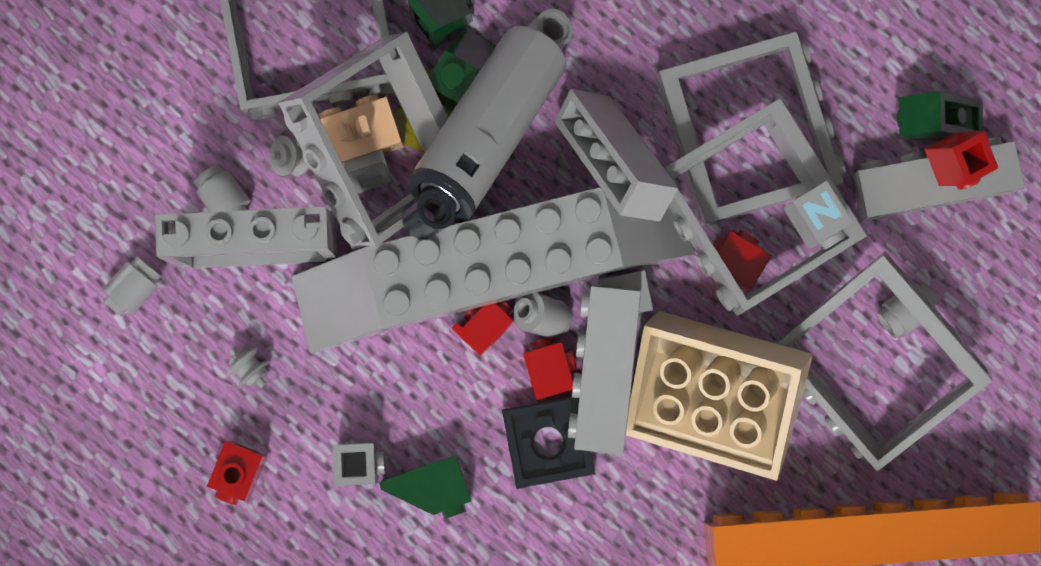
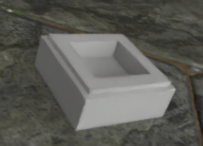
[344,150,393,194]

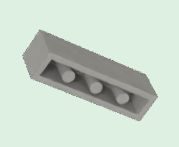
[554,89,679,222]
[851,137,1025,222]
[568,284,641,455]

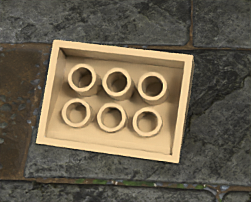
[626,311,813,481]

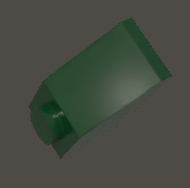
[408,0,474,49]
[429,27,497,111]
[897,91,983,140]
[379,455,472,519]

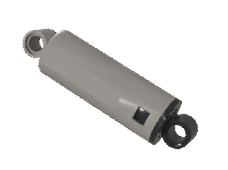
[402,9,573,239]

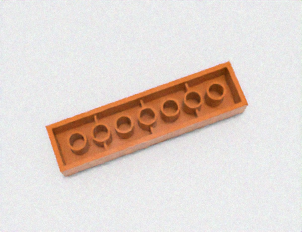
[704,492,1041,566]

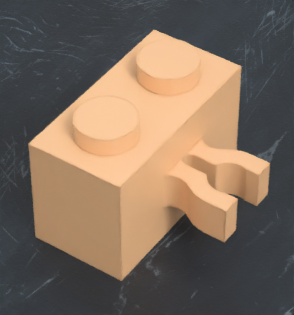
[318,95,404,167]

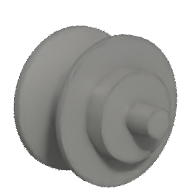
[270,136,309,176]
[226,347,270,389]

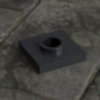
[502,397,595,489]

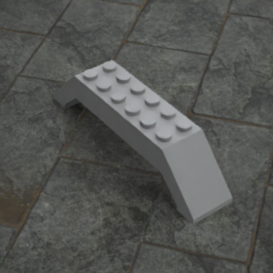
[291,179,695,354]

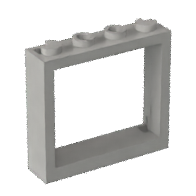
[220,0,393,120]
[656,31,846,227]
[278,32,448,249]
[664,98,867,316]
[155,206,341,269]
[775,251,993,472]

